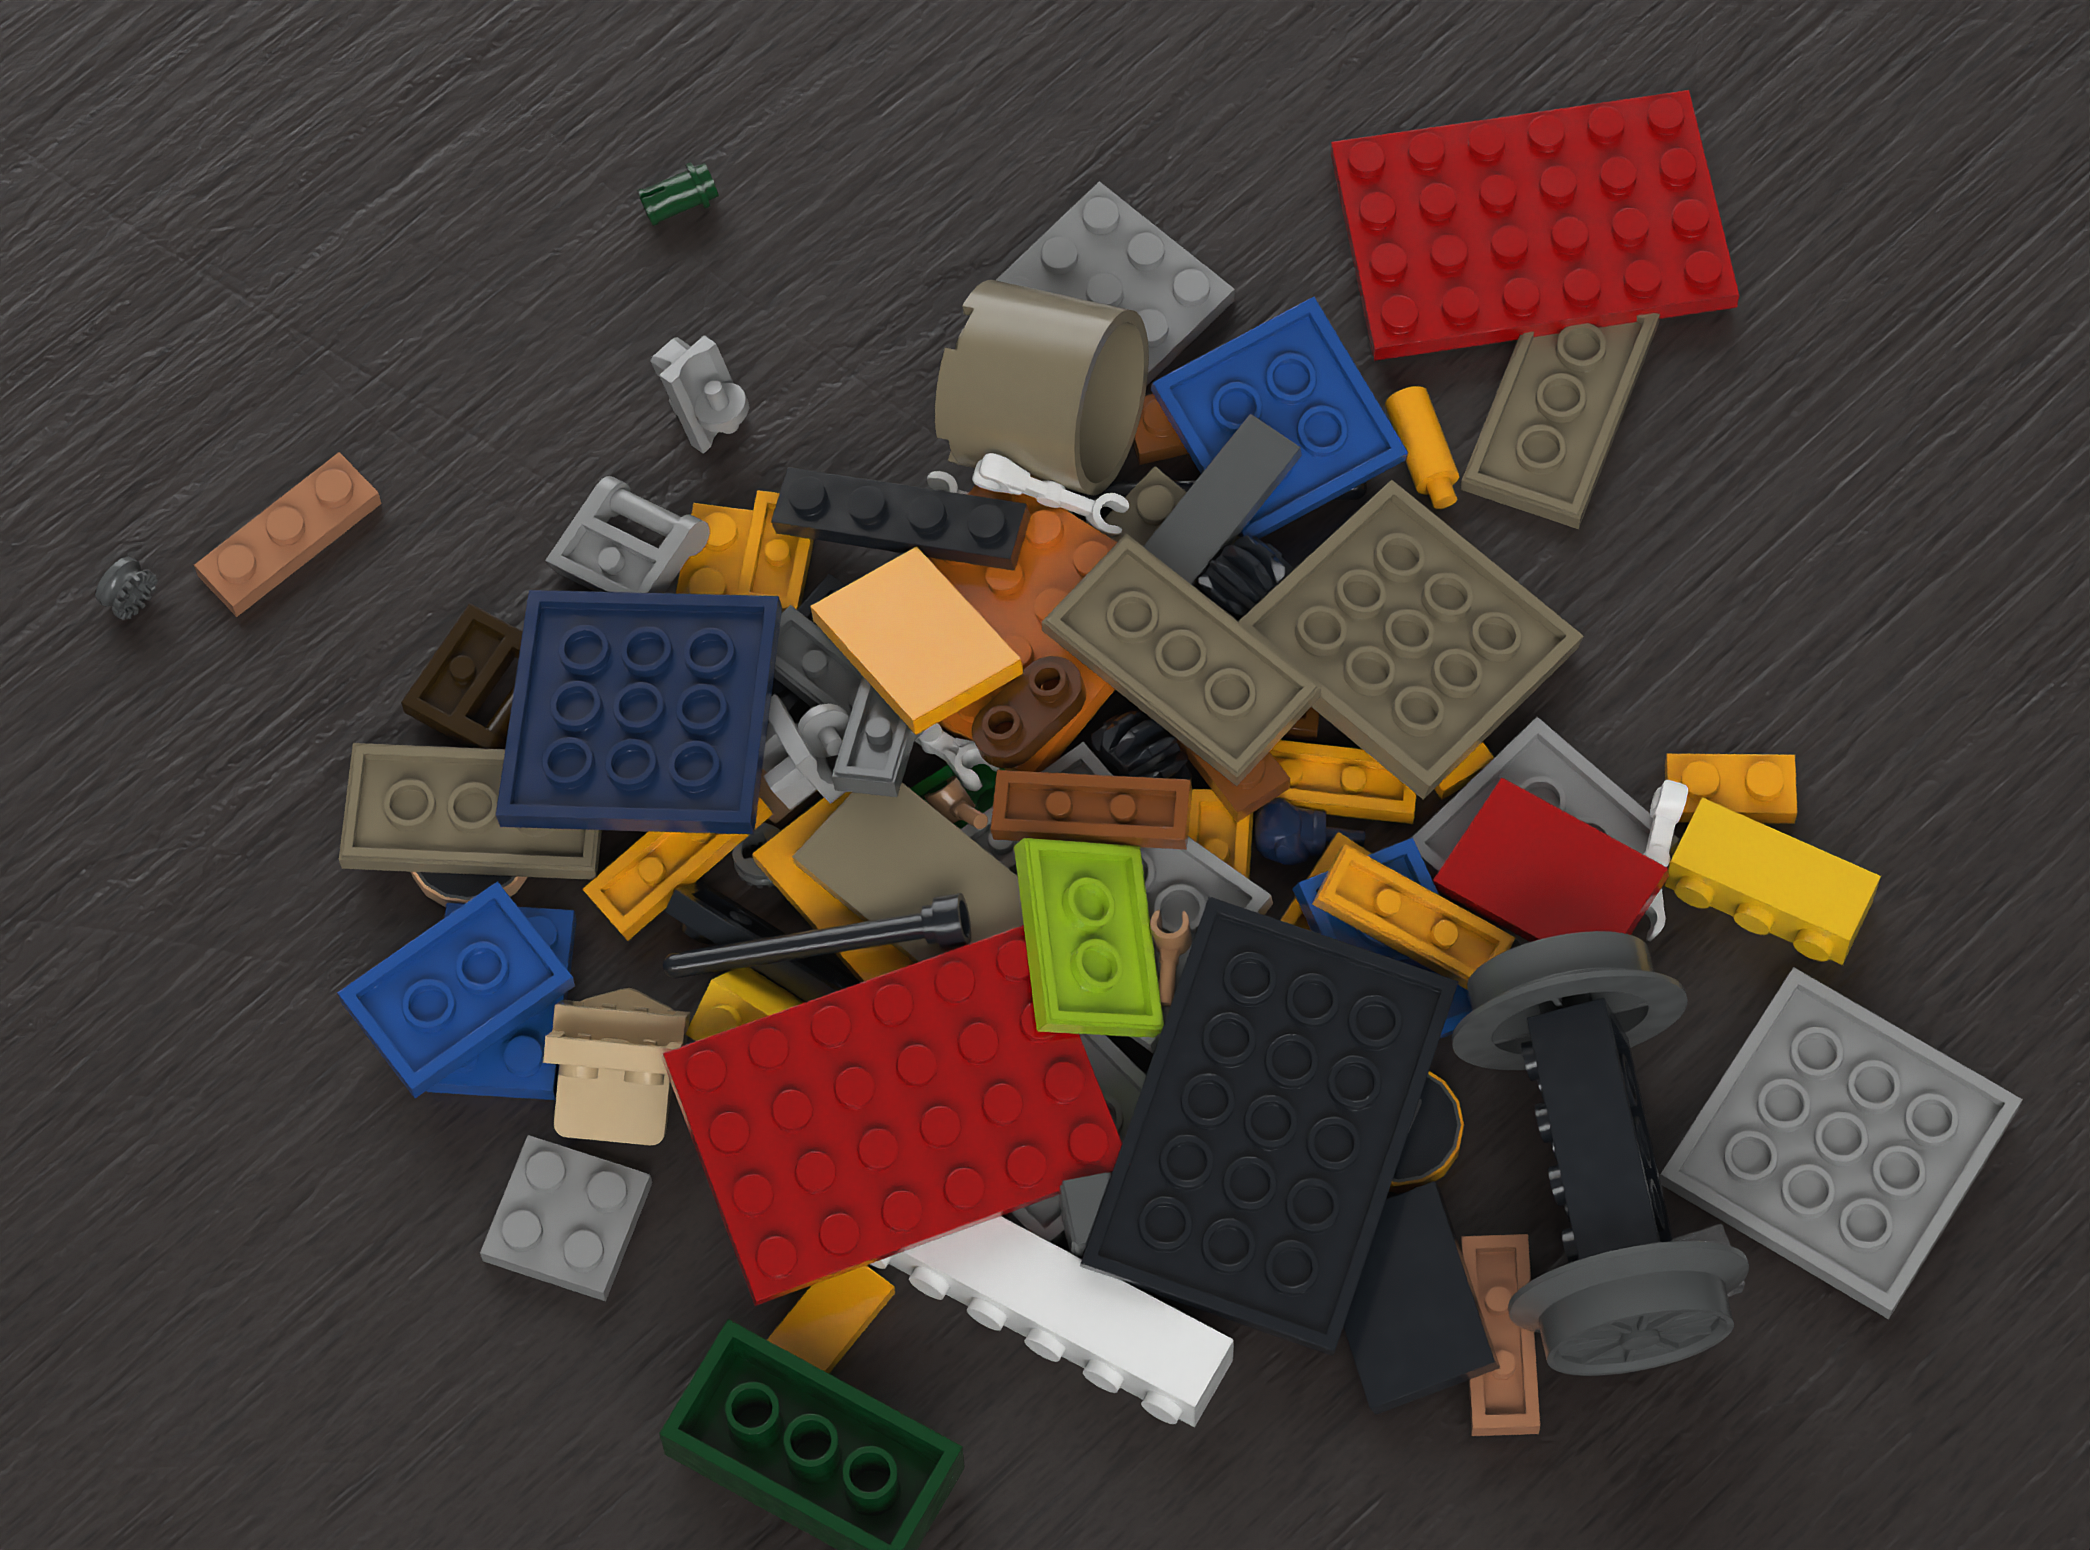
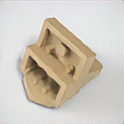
[543,988,691,1146]

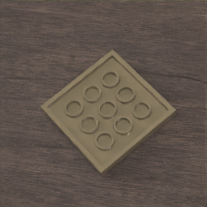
[1238,480,1584,799]

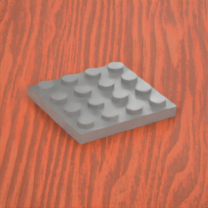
[1660,967,2023,1319]

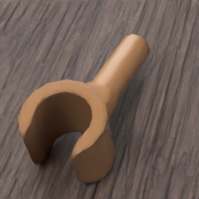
[924,776,988,829]
[1150,910,1192,1006]

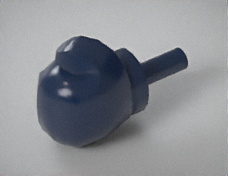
[1254,797,1365,865]

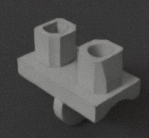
[651,336,749,454]
[762,694,850,810]

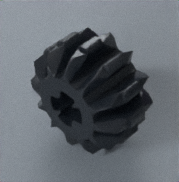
[1196,535,1293,621]
[1088,709,1192,782]

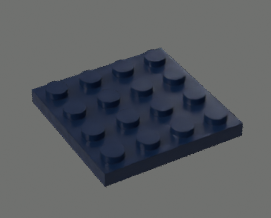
[496,590,782,835]

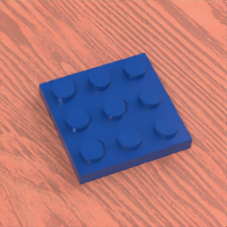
[1151,297,1408,539]

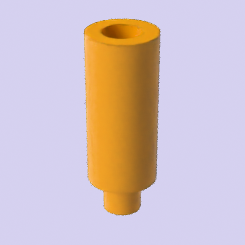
[1385,386,1459,509]

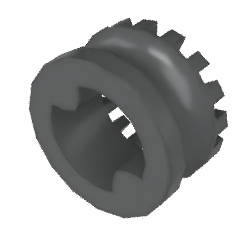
[95,556,158,620]
[732,823,780,888]

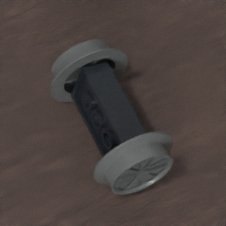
[1452,931,1749,1376]

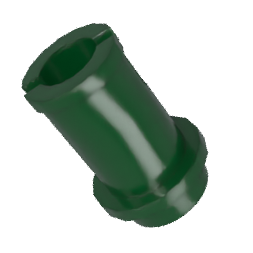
[637,162,719,226]

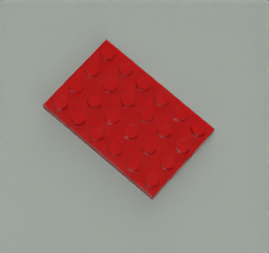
[1331,90,1739,361]
[662,925,1131,1306]

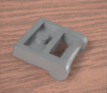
[545,476,710,593]

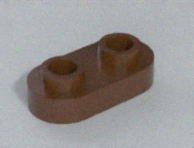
[972,656,1086,768]

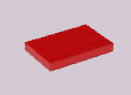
[1433,777,1669,942]

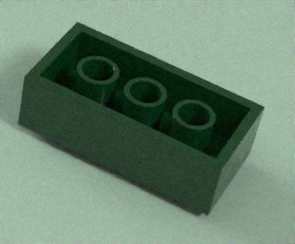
[659,1319,965,1550]

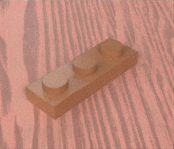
[194,452,382,617]
[1461,1234,1540,1436]

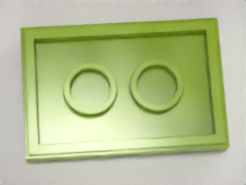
[1014,838,1164,1038]

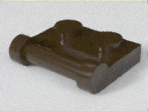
[401,603,523,750]

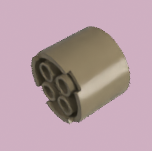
[935,280,1149,496]

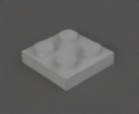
[480,1135,652,1301]

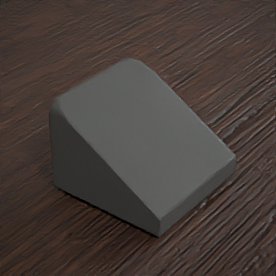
[1059,1173,1111,1259]

